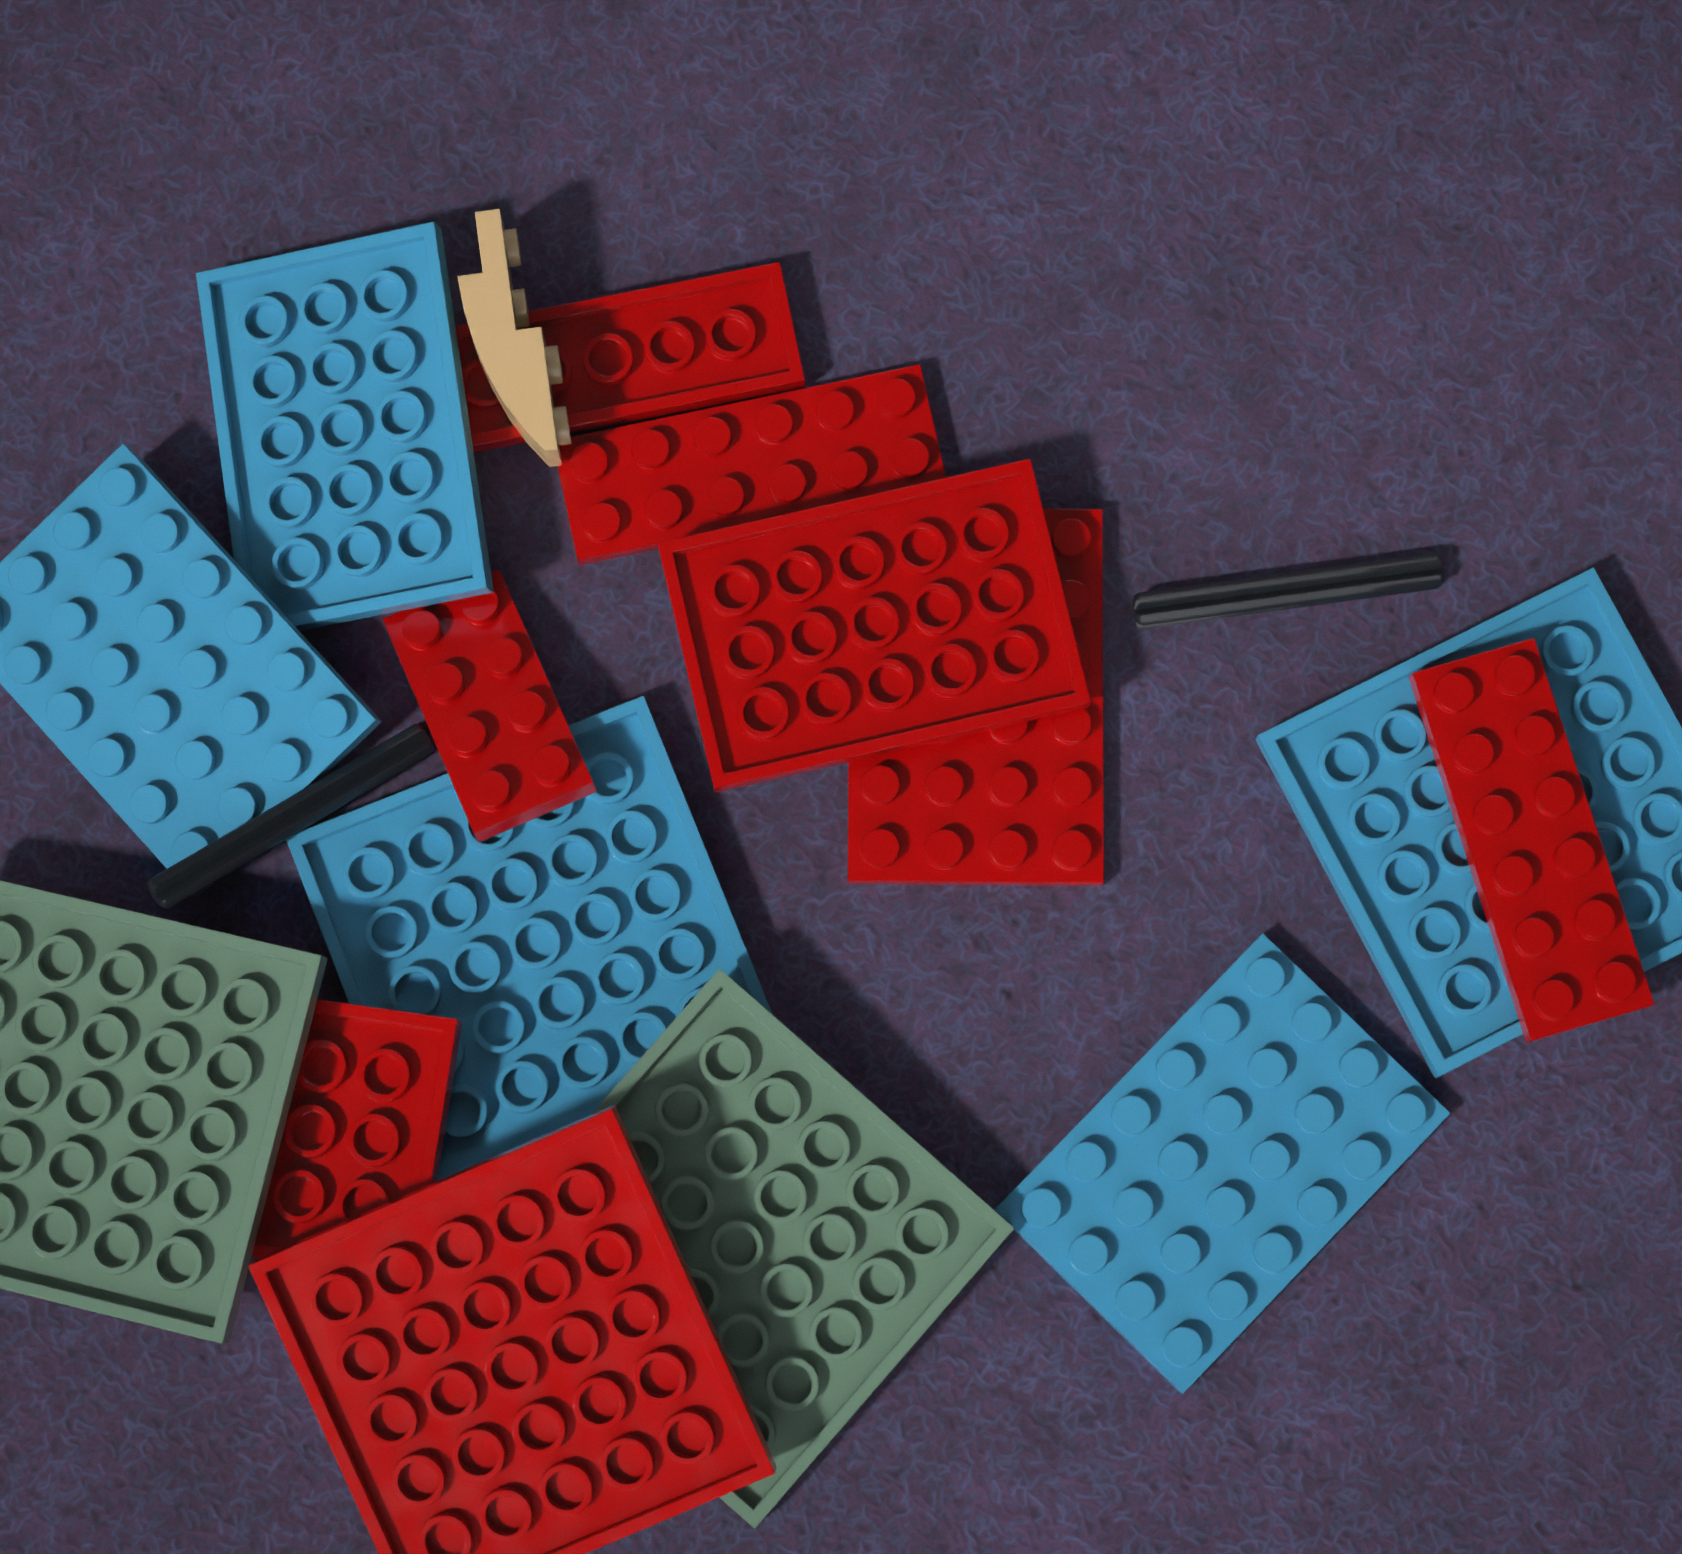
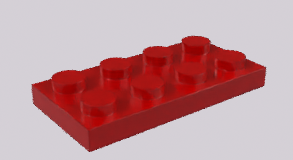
[383,570,597,843]

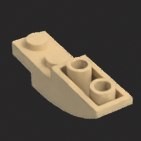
[457,209,571,467]

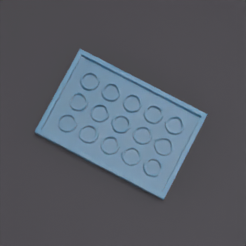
[196,222,494,631]
[0,444,382,897]
[995,934,1450,1394]

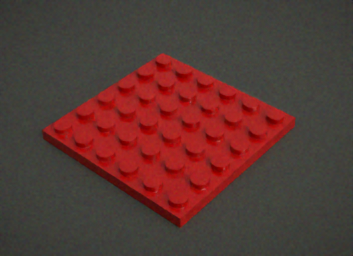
[248,1104,777,1554]

